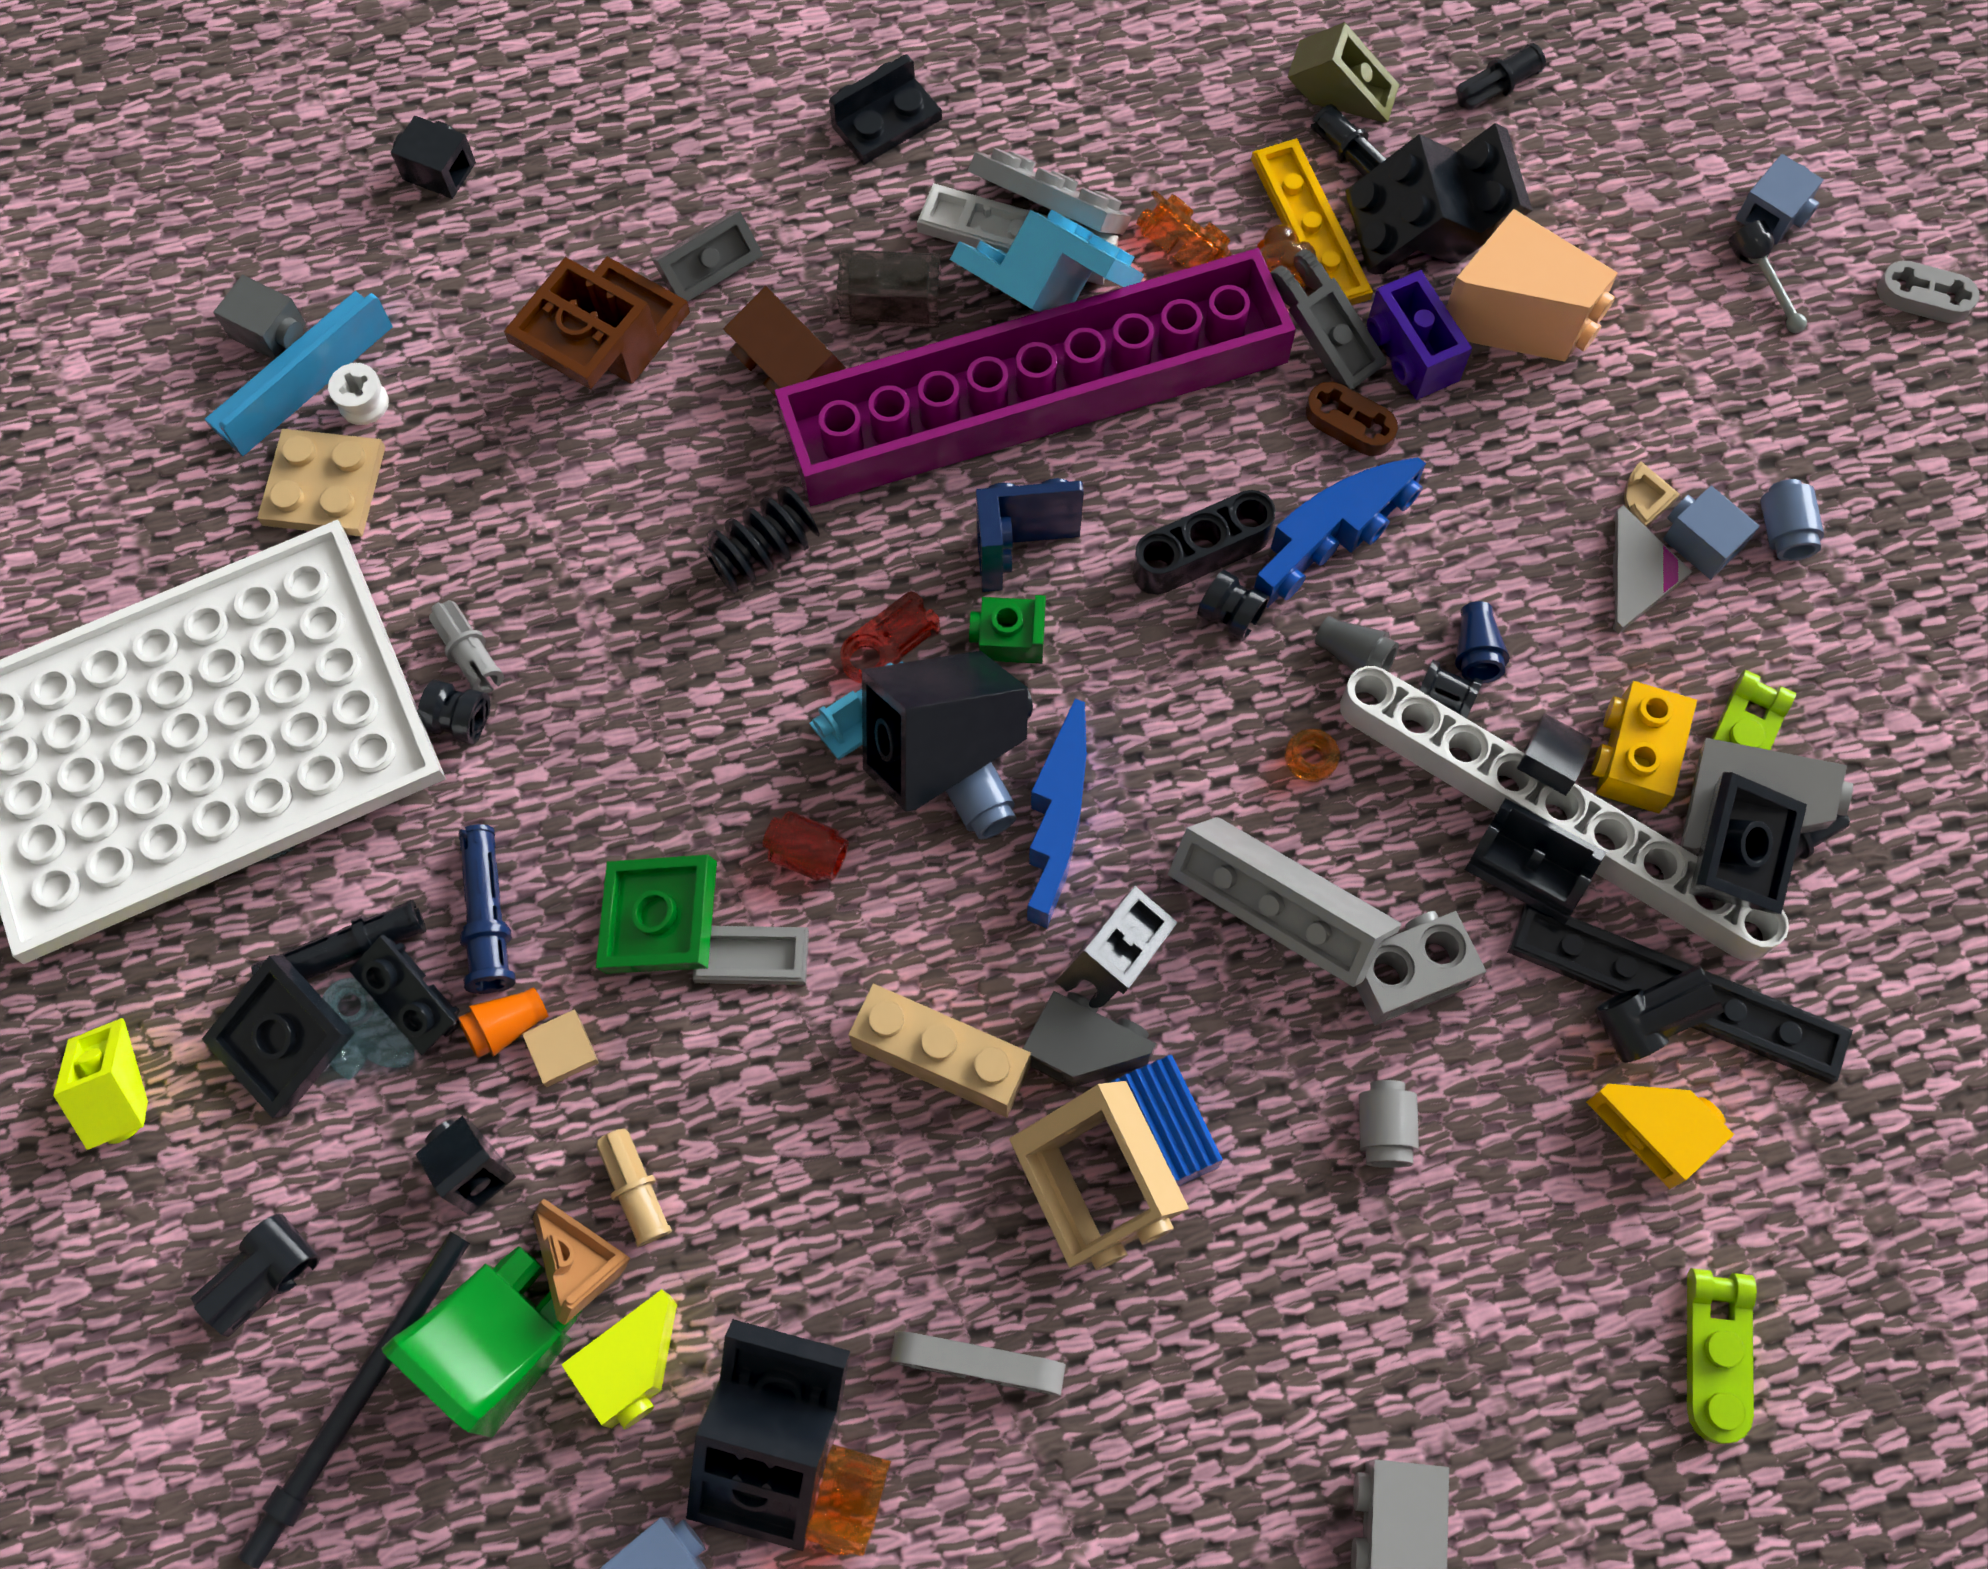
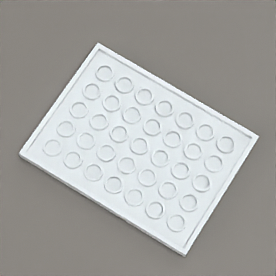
[0,520,446,964]

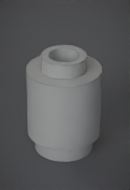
[1359,1080,1419,1168]

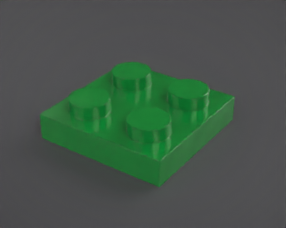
[596,854,717,974]

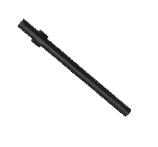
[237,1231,470,1569]

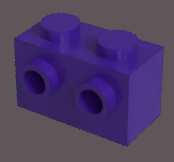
[1367,270,1472,400]

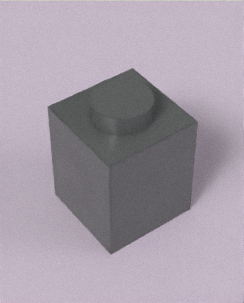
[213,274,306,359]

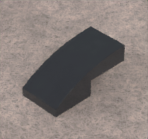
[1516,713,1593,796]

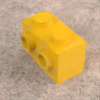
[1591,681,1697,814]

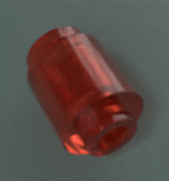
[763,811,849,881]

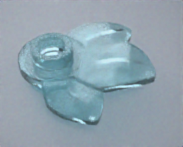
[322,978,415,1080]

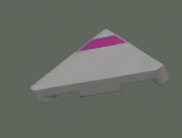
[1613,505,1692,634]

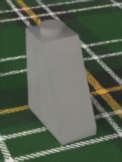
[1680,738,1853,855]

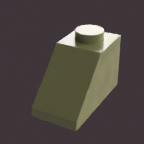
[1287,22,1399,123]

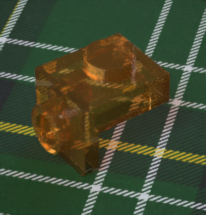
[805,1444,891,1556]

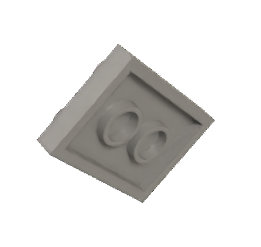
[968,148,1132,235]

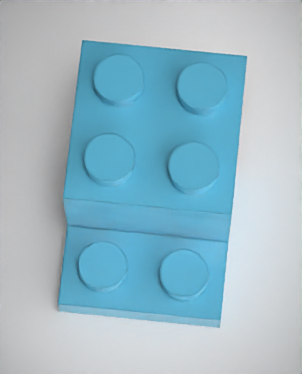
[949,209,1145,312]

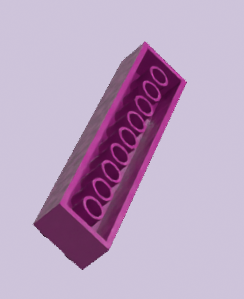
[775,248,1296,507]

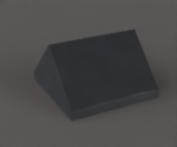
[1689,772,1807,914]

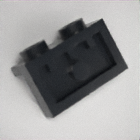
[829,54,942,165]

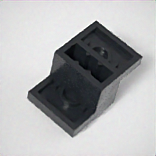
[1345,123,1533,275]
[686,1319,850,1551]

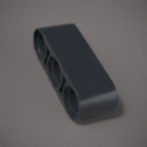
[1133,490,1276,595]

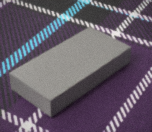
[693,926,809,985]

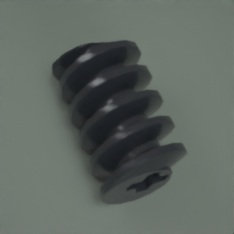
[702,486,820,594]

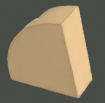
[1624,461,1680,527]

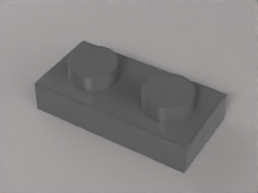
[652,210,763,302]

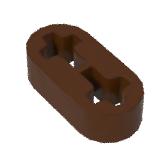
[1306,382,1398,456]

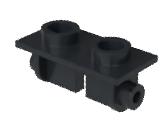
[349,935,460,1056]

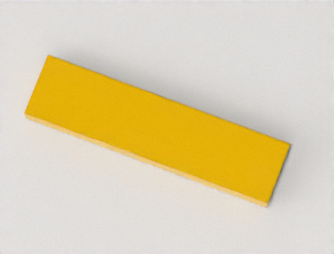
[1251,138,1373,305]

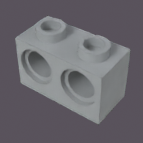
[1356,911,1487,1026]

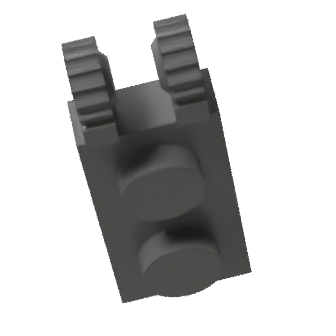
[1271,248,1387,389]

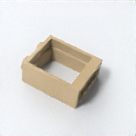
[1009,1081,1189,1271]

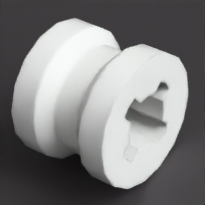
[328,363,389,425]

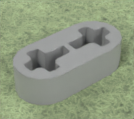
[1877,260,1980,323]

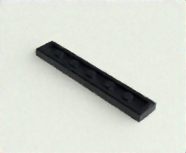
[1507,903,1853,1085]

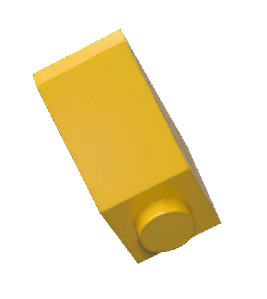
[1586,1084,1735,1189]

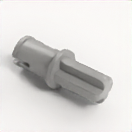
[429,600,504,693]

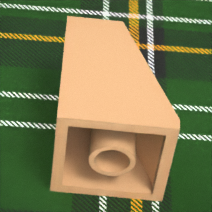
[1446,209,1618,362]

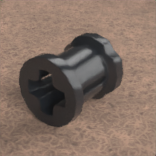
[1419,660,1483,719]

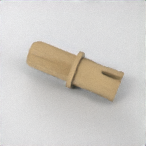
[596,1129,672,1247]

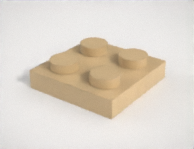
[257,429,385,537]

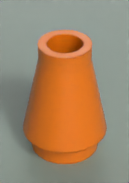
[458,987,549,1058]

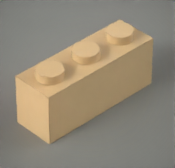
[848,983,1031,1118]

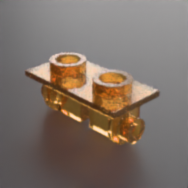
[1137,190,1232,269]

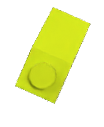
[53,1018,148,1150]
[561,1289,677,1430]

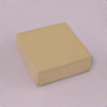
[522,1009,599,1087]

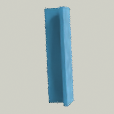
[204,290,393,456]

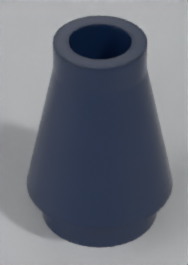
[1455,601,1510,683]

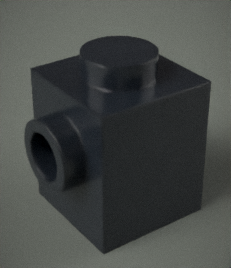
[391,115,476,199]

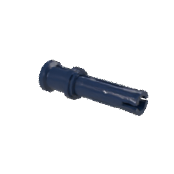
[458,824,516,994]

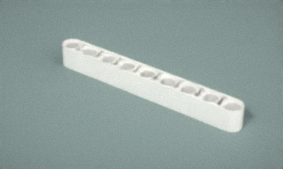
[1340,666,1789,961]

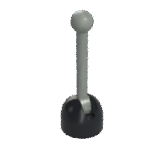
[1728,220,1807,333]

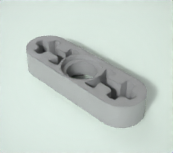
[889,1331,1066,1396]

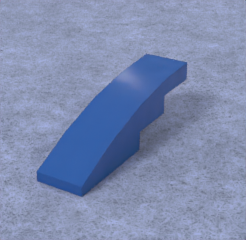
[1027,698,1087,929]

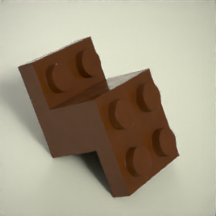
[504,256,690,390]

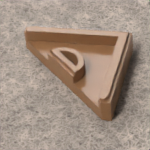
[533,1199,630,1325]

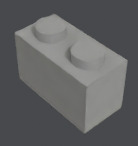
[1351,1459,1449,1569]

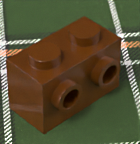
[723,285,846,397]

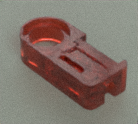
[840,591,940,683]

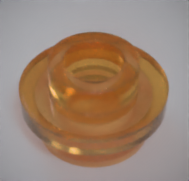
[1285,729,1340,782]

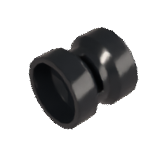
[1197,570,1270,641]
[417,679,491,744]

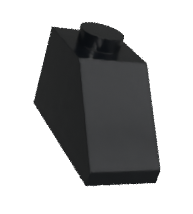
[415,1115,516,1215]

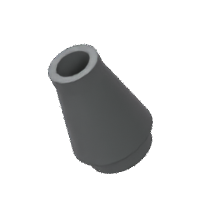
[1315,616,1399,672]

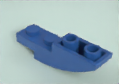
[1254,457,1426,608]

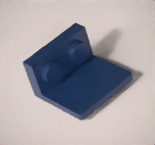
[976,478,1084,592]

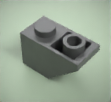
[1022,991,1156,1088]

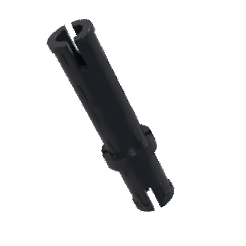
[251,899,426,980]

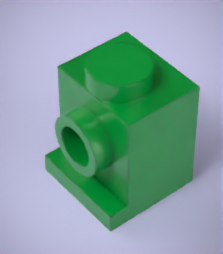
[969,595,1046,664]

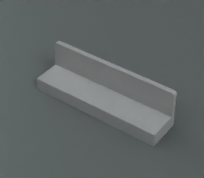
[1167,817,1401,987]

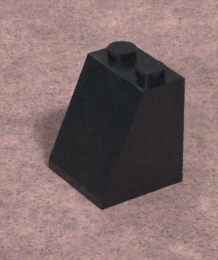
[862,651,1033,812]

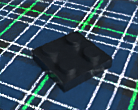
[202,955,355,1118]

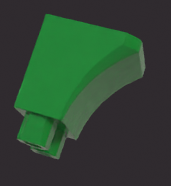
[381,1246,584,1438]

